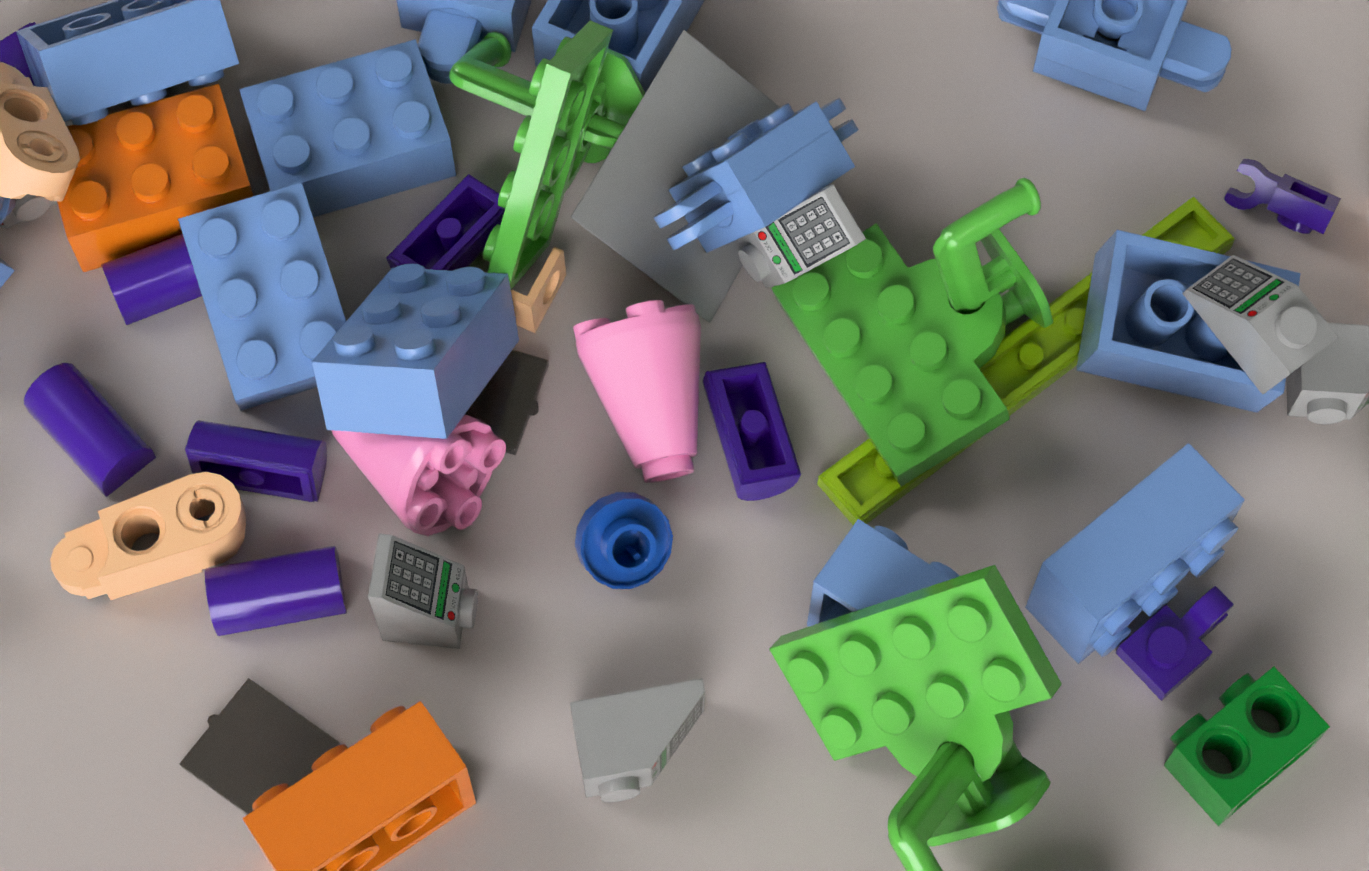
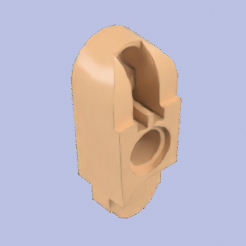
[0,62,80,202]
[50,472,246,600]

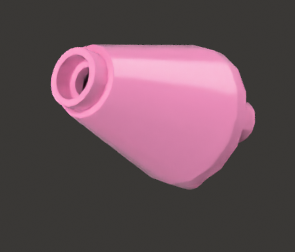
[573,300,701,483]
[332,415,506,536]

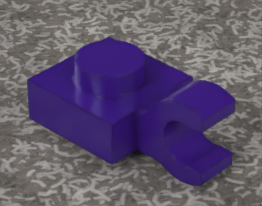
[1224,159,1341,234]
[1116,586,1234,701]

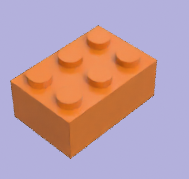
[57,83,254,272]
[242,701,476,871]

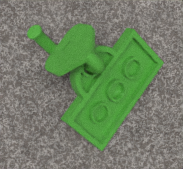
[449,20,645,290]
[771,178,1053,486]
[769,565,1062,871]

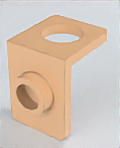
[511,247,566,333]

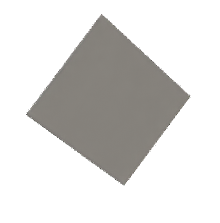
[571,30,780,323]

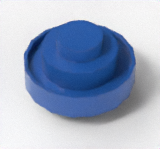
[575,492,673,589]

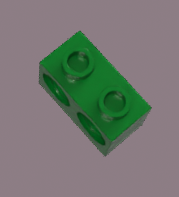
[1164,666,1330,826]

